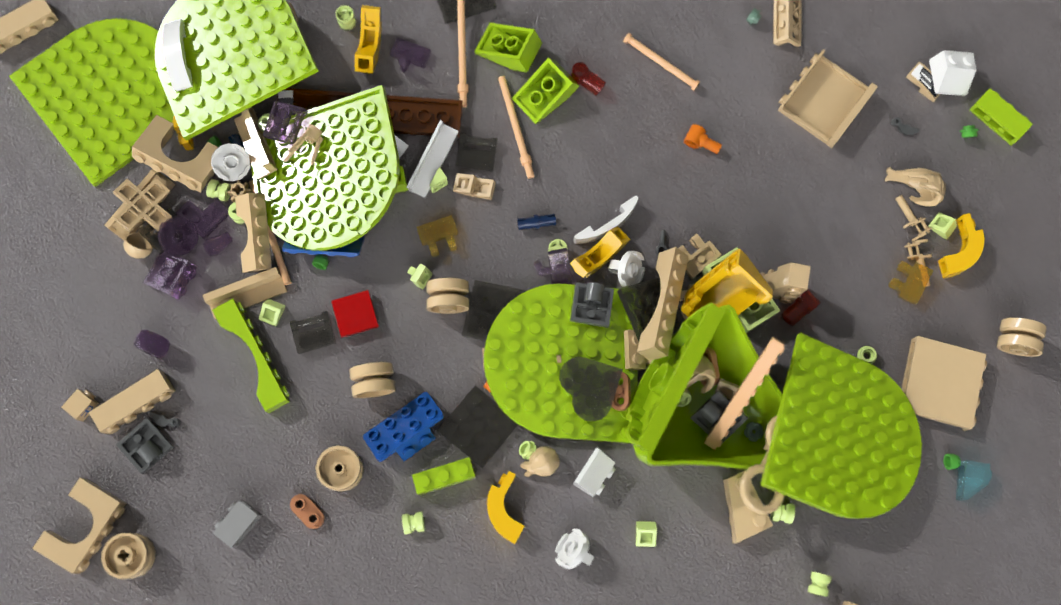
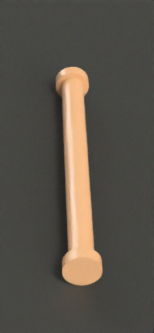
[623,33,700,91]

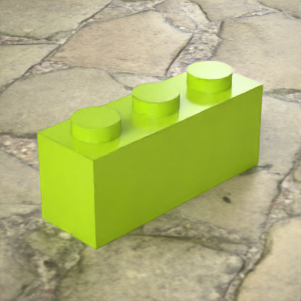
[969,88,1033,146]
[412,457,476,495]

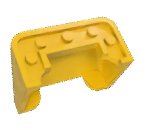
[681,249,773,317]

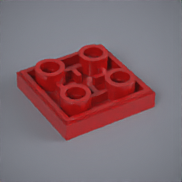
[331,290,379,338]

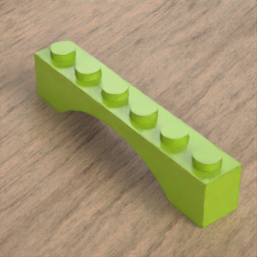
[212,299,290,413]

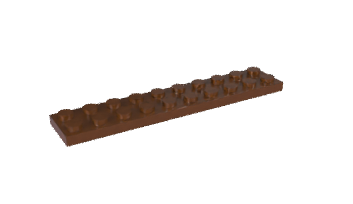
[275,88,462,138]

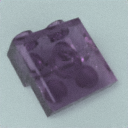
[143,250,197,300]

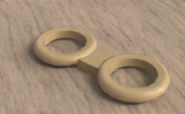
[740,416,784,514]

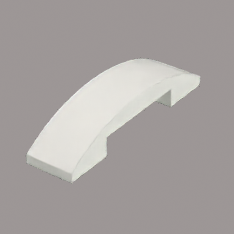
[162,19,193,92]
[573,195,638,244]

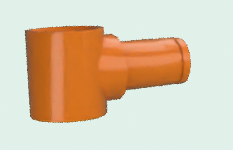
[683,124,722,155]

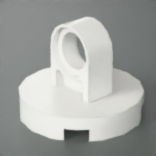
[211,143,250,181]
[608,251,645,289]
[555,529,594,569]

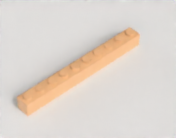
[704,337,785,450]

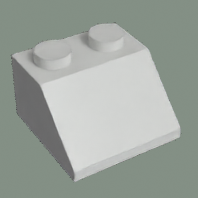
[929,50,977,96]
[573,448,616,497]

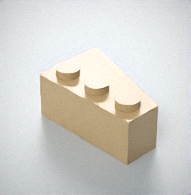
[761,263,811,303]
[723,470,773,543]

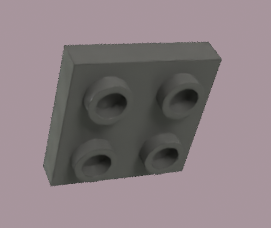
[570,282,614,328]
[691,389,748,443]
[116,418,174,474]

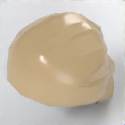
[123,224,154,259]
[520,446,560,477]

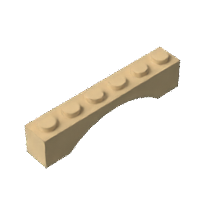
[637,247,689,361]

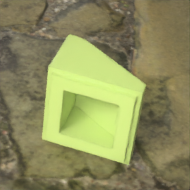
[430,167,448,193]
[928,212,957,240]
[258,299,285,326]
[636,521,657,547]

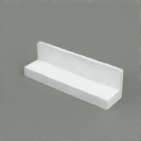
[407,120,459,199]

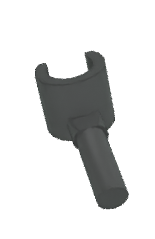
[655,230,668,255]

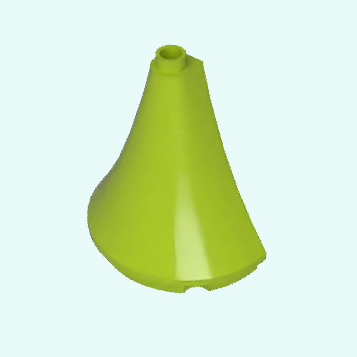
[625,303,783,474]

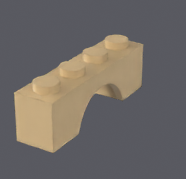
[235,193,272,273]

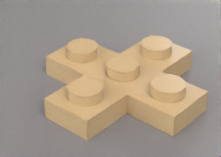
[113,178,172,232]

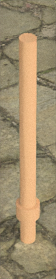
[457,0,469,108]
[498,76,535,179]
[249,180,292,285]

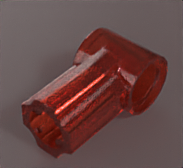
[570,62,606,96]
[781,289,821,326]

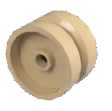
[426,278,469,314]
[997,318,1047,357]
[349,362,396,398]
[316,446,364,492]
[101,533,155,579]

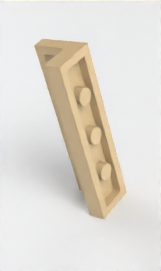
[773,0,802,47]
[104,169,175,240]

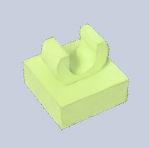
[407,264,433,290]

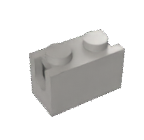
[213,500,262,548]

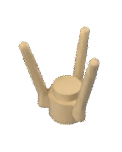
[284,124,324,165]

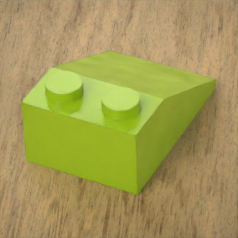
[474,23,542,72]
[512,58,580,124]

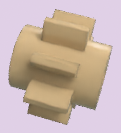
[227,180,252,203]

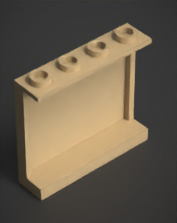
[778,49,878,148]
[901,336,987,431]

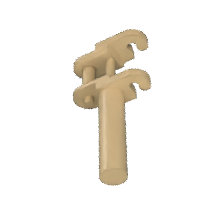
[895,195,932,242]
[904,239,932,288]

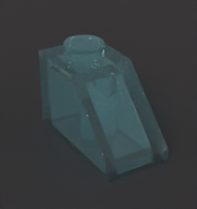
[956,460,992,501]

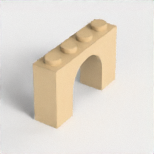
[132,115,218,193]
[32,478,126,574]

